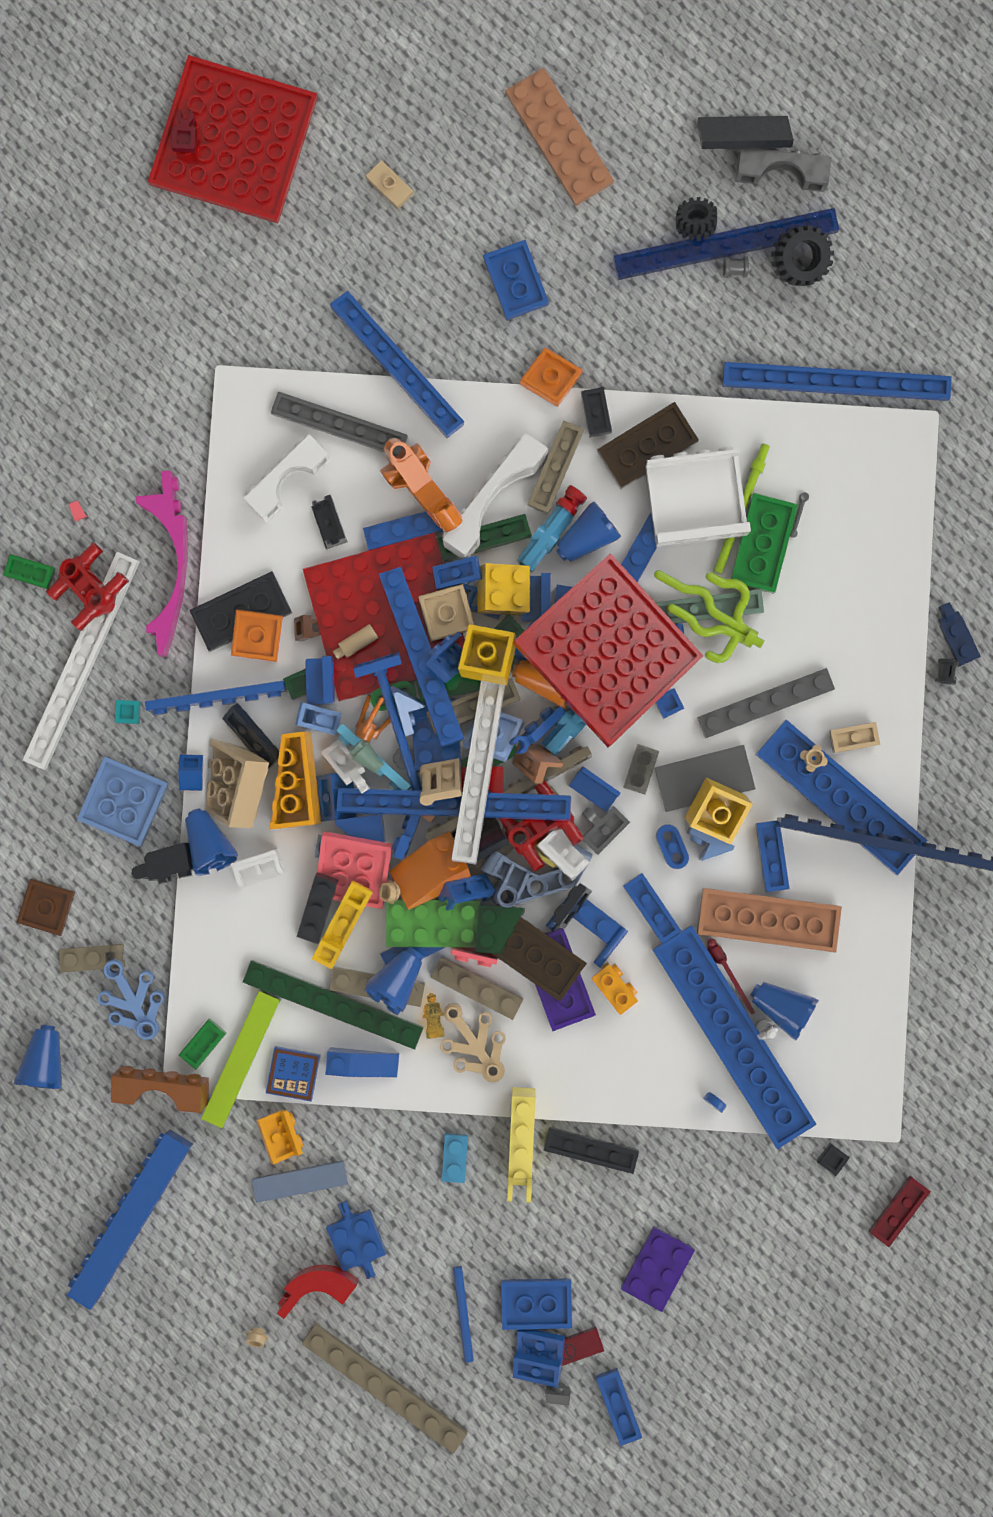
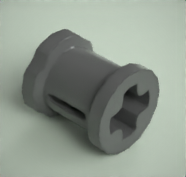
[723,256,749,278]

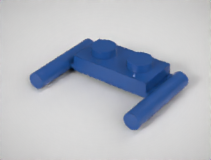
[545,897,628,968]

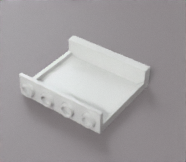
[645,447,751,547]

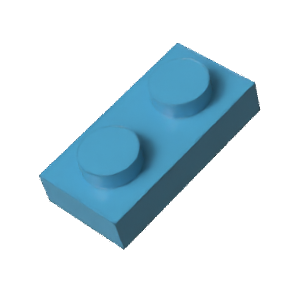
[442,1133,468,1183]

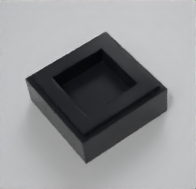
[817,1143,850,1176]

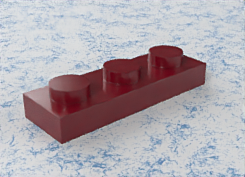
[869,1176,931,1247]

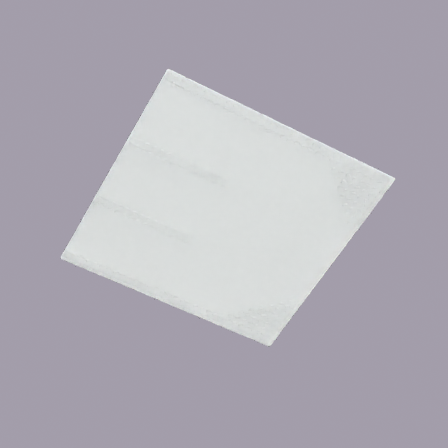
[163,365,939,1143]

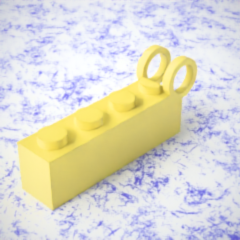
[507,1087,536,1203]

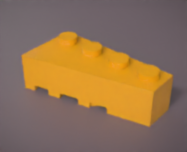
[269,731,321,830]

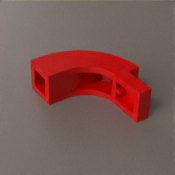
[277,1264,359,1319]

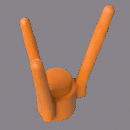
[354,695,391,743]

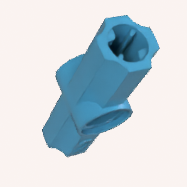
[517,505,574,573]
[541,709,586,756]

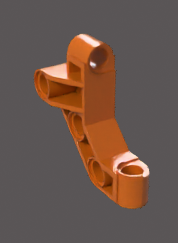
[380,438,463,532]

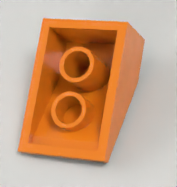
[389,831,471,910]

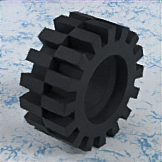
[676,197,718,241]

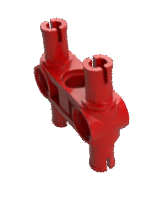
[46,542,129,631]
[499,781,584,872]

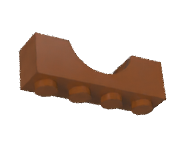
[111,1066,209,1113]

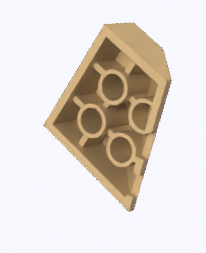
[205,738,269,828]

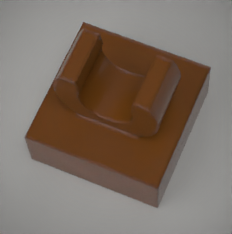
[294,615,320,641]

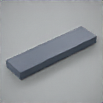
[252,1160,348,1203]

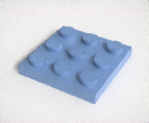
[77,756,169,847]

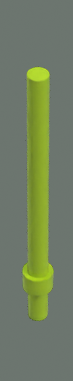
[713,443,770,575]

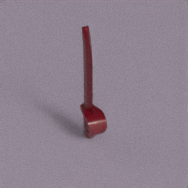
[707,938,756,1015]

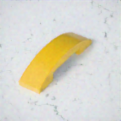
[312,880,373,969]

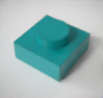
[115,700,141,724]

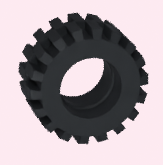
[771,225,834,286]

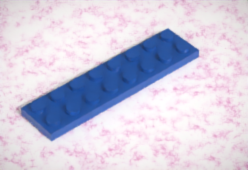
[755,719,928,875]

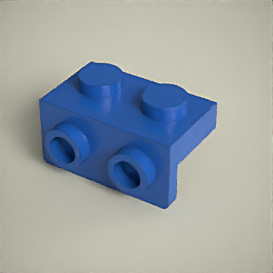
[426,632,463,683]

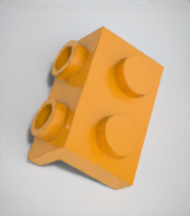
[592,961,638,1015]
[256,1109,303,1165]

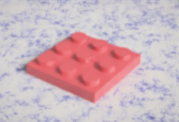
[317,831,393,909]

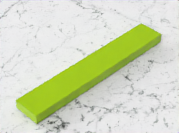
[201,990,281,1128]

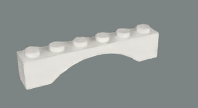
[443,433,548,559]

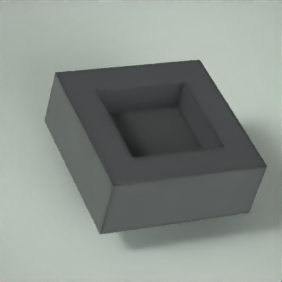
[545,1383,570,1406]

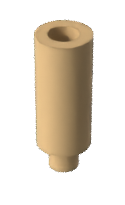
[333,624,378,659]

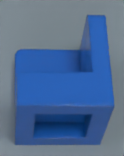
[178,754,203,791]

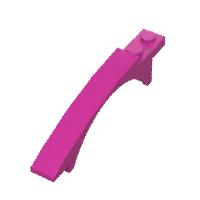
[136,471,188,657]

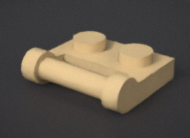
[420,758,462,806]

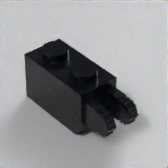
[131,843,193,884]

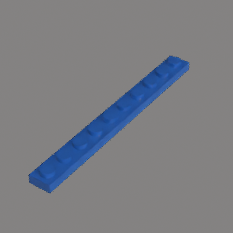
[722,362,952,401]
[336,788,571,821]

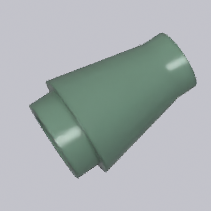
[349,740,384,774]

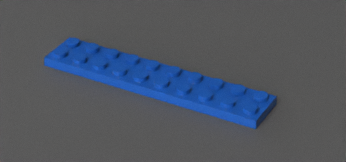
[652,925,817,1149]

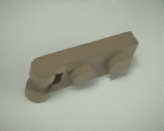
[59,944,126,973]

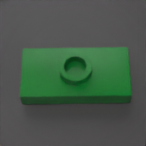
[3,554,55,590]
[178,1018,227,1070]

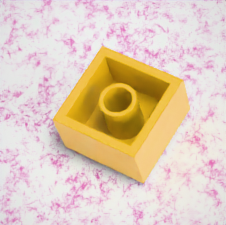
[477,563,530,616]
[458,624,516,686]
[685,777,753,845]

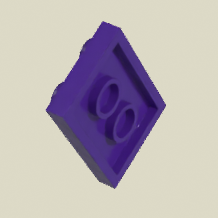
[621,1226,695,1312]

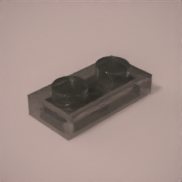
[623,744,659,795]

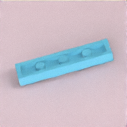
[336,724,411,790]

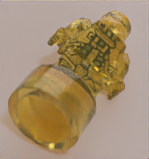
[422,993,445,1039]

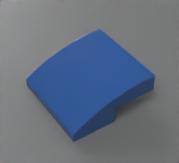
[513,1329,565,1388]

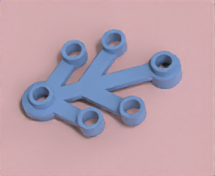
[97,959,165,1040]

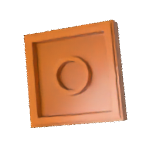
[520,347,583,407]
[231,609,283,662]

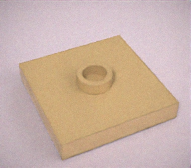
[419,584,475,642]

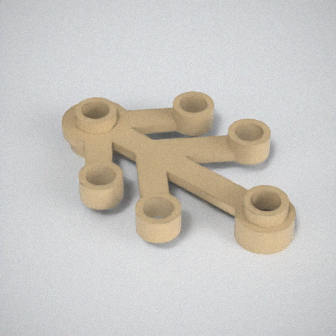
[440,1003,506,1082]

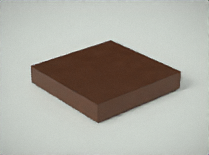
[16,878,75,936]

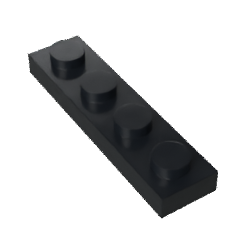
[543,1126,639,1174]

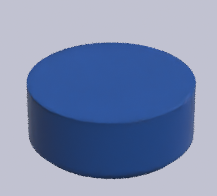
[703,1092,727,1113]

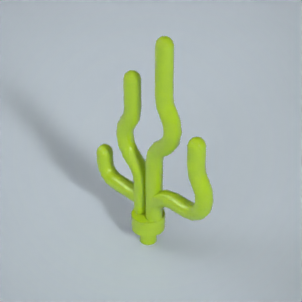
[654,570,765,663]

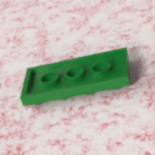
[730,493,798,594]

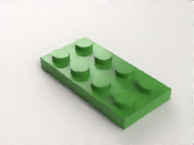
[386,899,480,948]

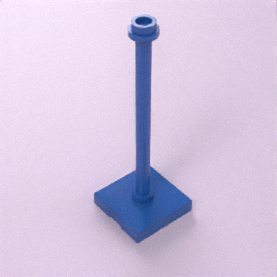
[353,652,422,791]

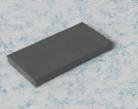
[654,745,756,812]

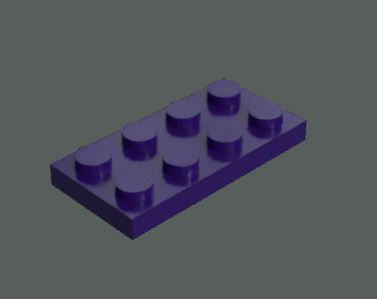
[535,928,596,1032]

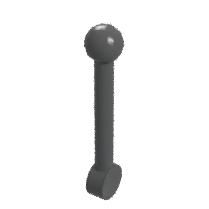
[790,492,809,538]

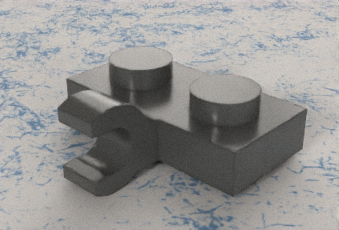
[582,806,630,855]

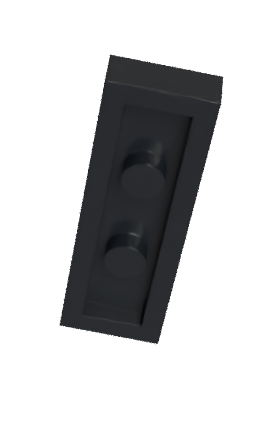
[222,703,279,769]
[296,872,339,944]

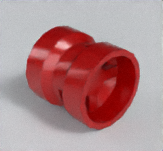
[556,485,587,517]

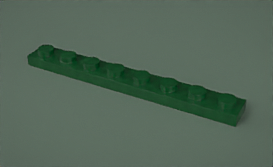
[242,960,424,1050]

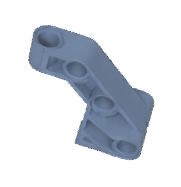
[480,845,593,908]

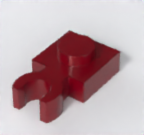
[171,110,197,153]

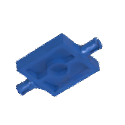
[326,1200,387,1279]

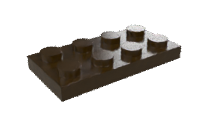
[597,402,699,490]
[493,917,587,1002]

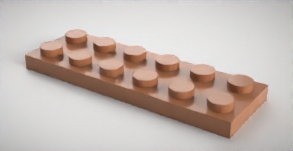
[505,67,614,206]
[697,888,842,952]

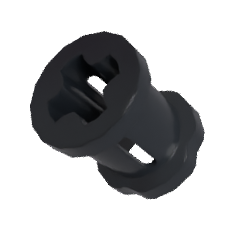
[935,658,959,685]

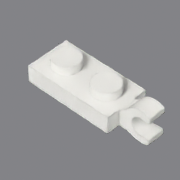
[321,739,369,794]

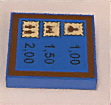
[266,1046,321,1102]

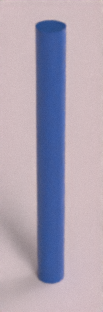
[453,1266,474,1363]

